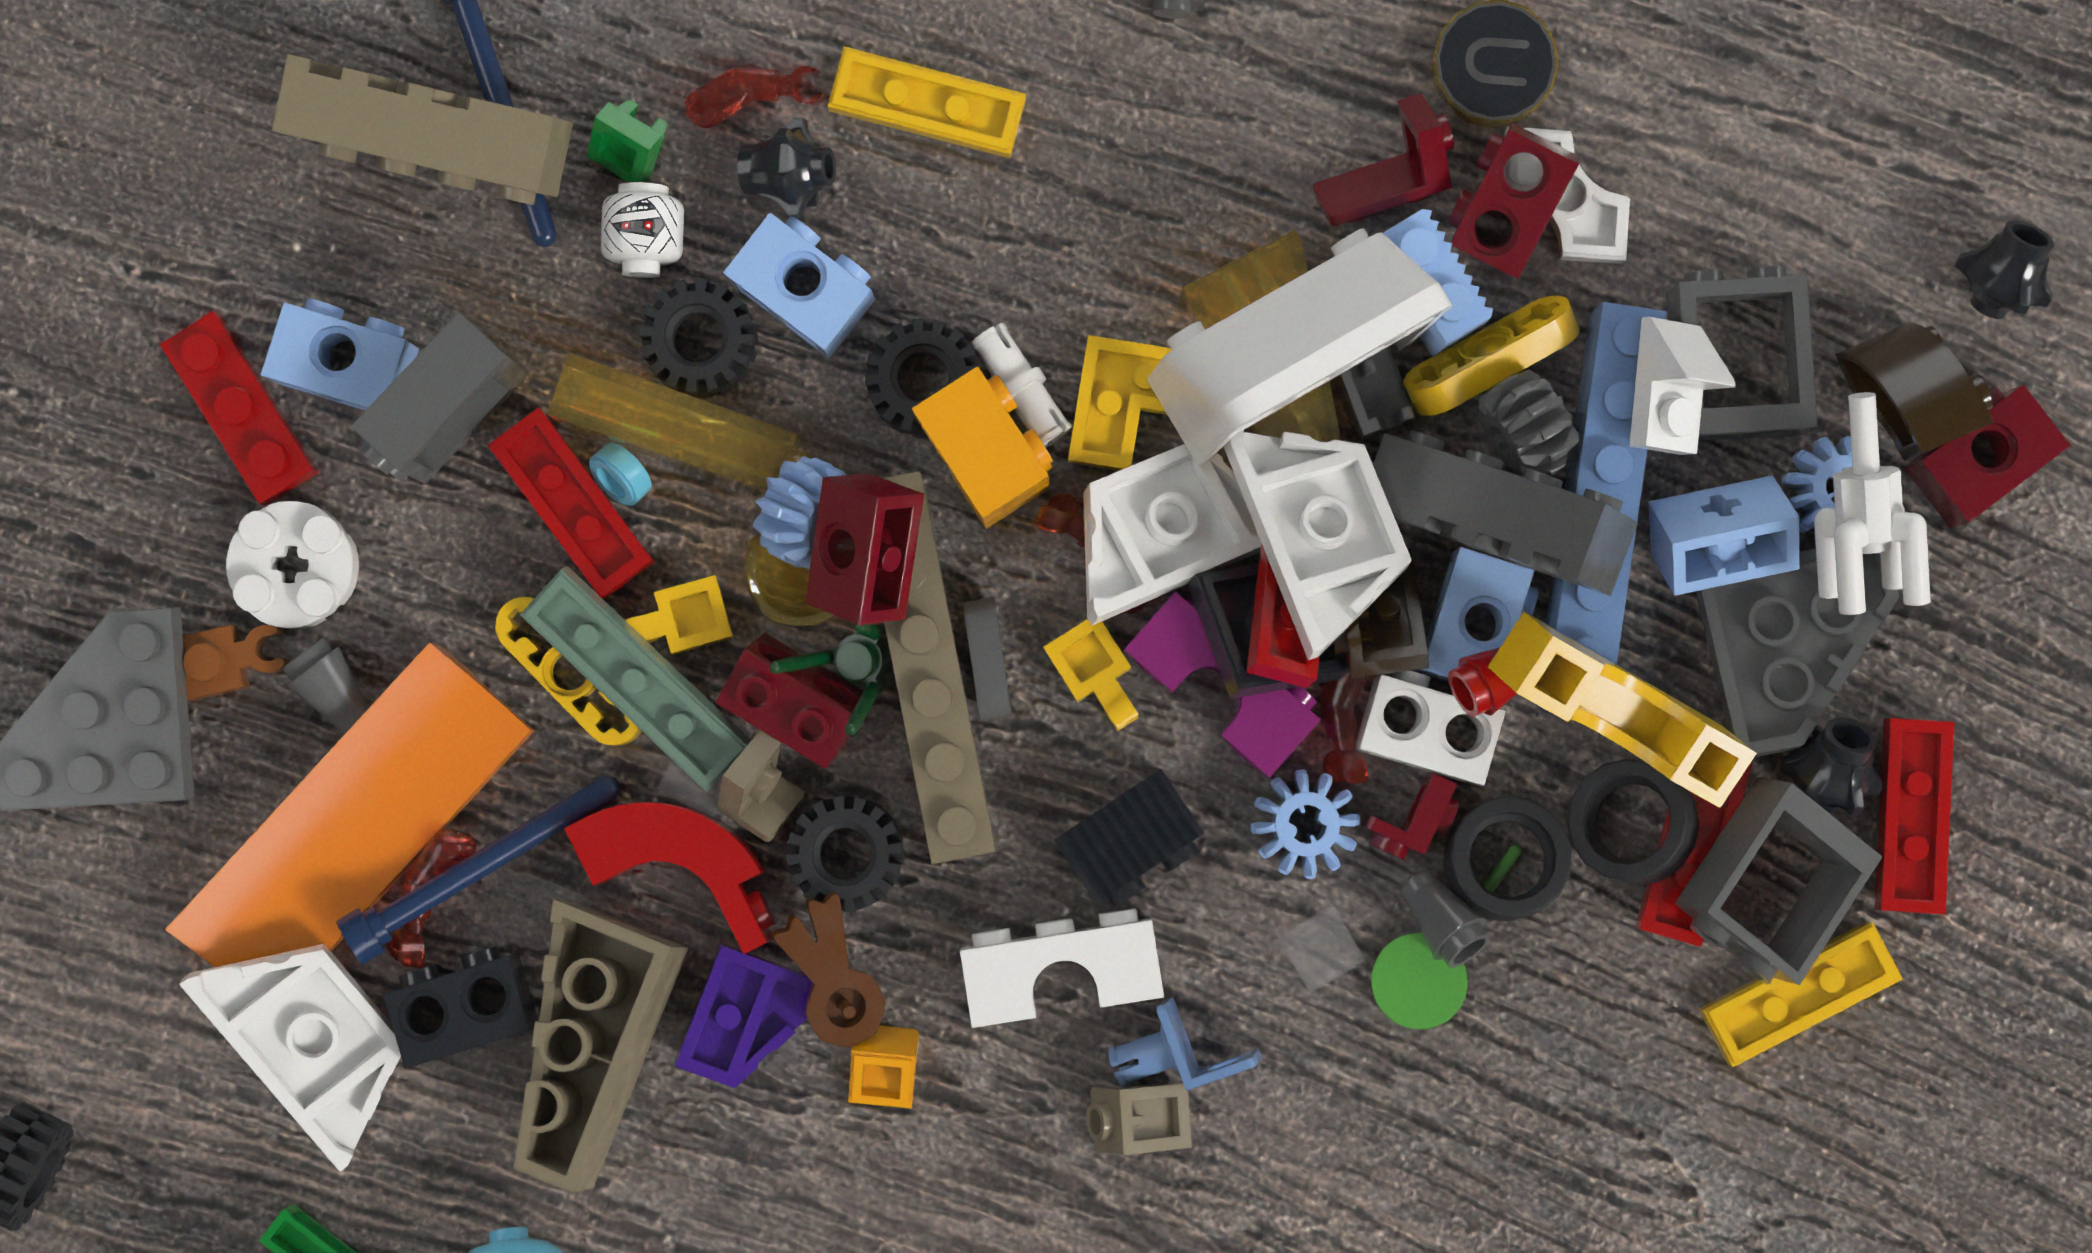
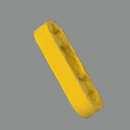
[1403,295,1580,416]
[495,597,642,746]

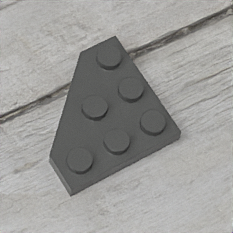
[1695,549,1900,757]
[0,607,195,811]

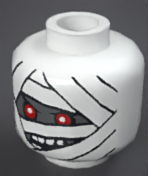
[601,182,684,278]

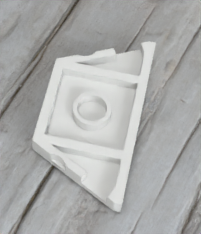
[1223,430,1412,660]
[1083,444,1261,626]
[179,944,401,1172]

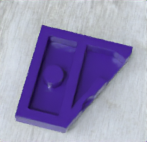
[674,943,812,1088]

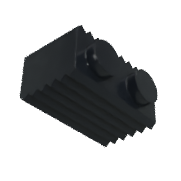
[1054,769,1204,908]

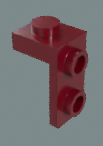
[1313,93,1454,226]

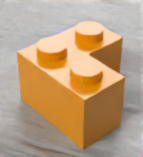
[912,366,1053,529]

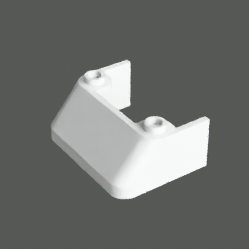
[1146,228,1453,467]

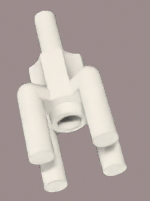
[1814,392,1931,615]

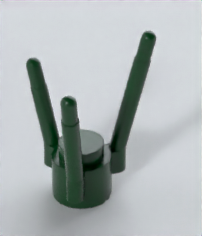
[769,623,893,736]

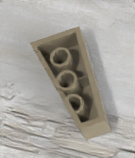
[272,54,573,205]
[514,899,689,1193]

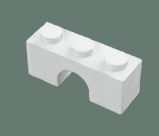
[960,908,1164,1028]

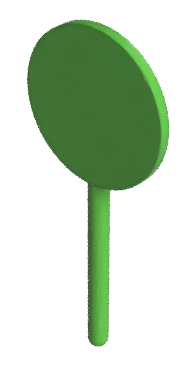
[1371,844,1522,1029]

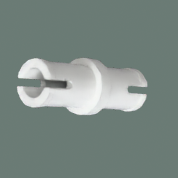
[971,323,1073,448]

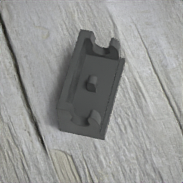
[1333,346,1417,443]

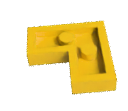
[1068,335,1172,471]

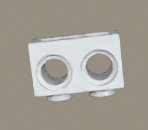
[1354,671,1506,786]

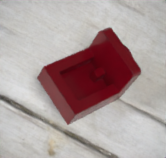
[1360,773,1460,860]

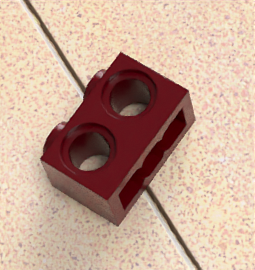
[1446,123,1580,279]
[715,632,863,769]

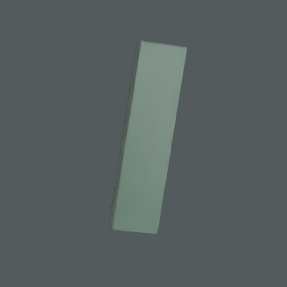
[520,566,751,792]

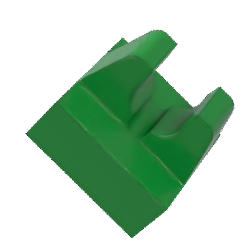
[586,100,668,183]

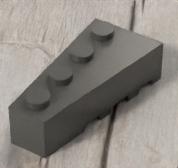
[1373,430,1638,596]

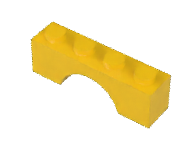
[1488,611,1757,808]

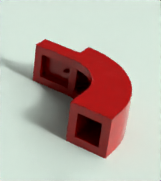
[564,802,776,954]

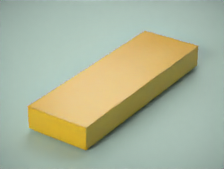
[827,46,1026,159]
[1698,921,1903,1067]

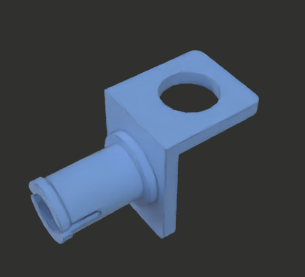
[1108,997,1262,1091]

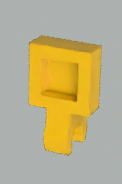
[625,575,734,655]
[1043,619,1139,731]

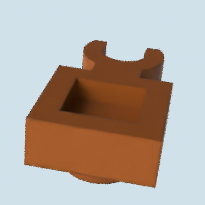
[183,625,290,702]

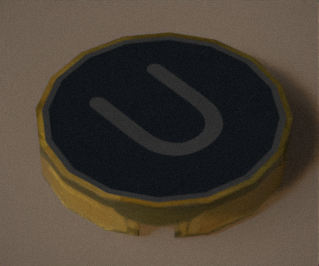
[1431,0,1559,128]

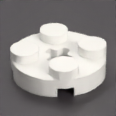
[226,501,359,629]

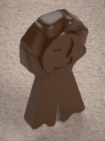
[771,891,886,1047]

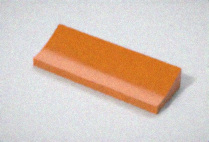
[165,642,535,967]

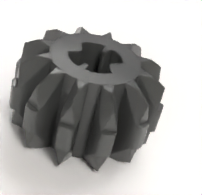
[1479,370,1579,477]

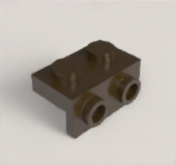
[1334,548,1429,678]

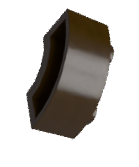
[1835,323,1994,461]

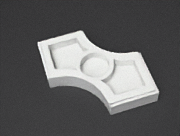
[1504,127,1630,264]

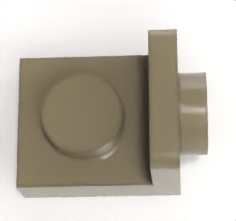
[716,730,804,842]
[1086,1082,1192,1155]

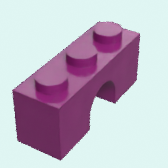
[1123,591,1321,778]

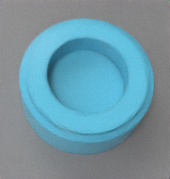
[589,442,652,506]

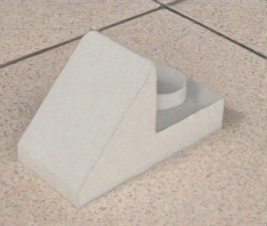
[1629,317,1735,455]

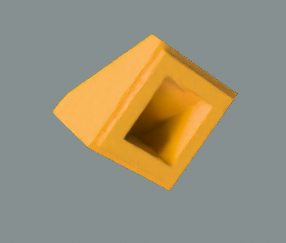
[848,1025,919,1109]

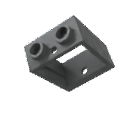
[1666,266,1818,441]
[351,312,529,484]
[1675,777,1882,985]

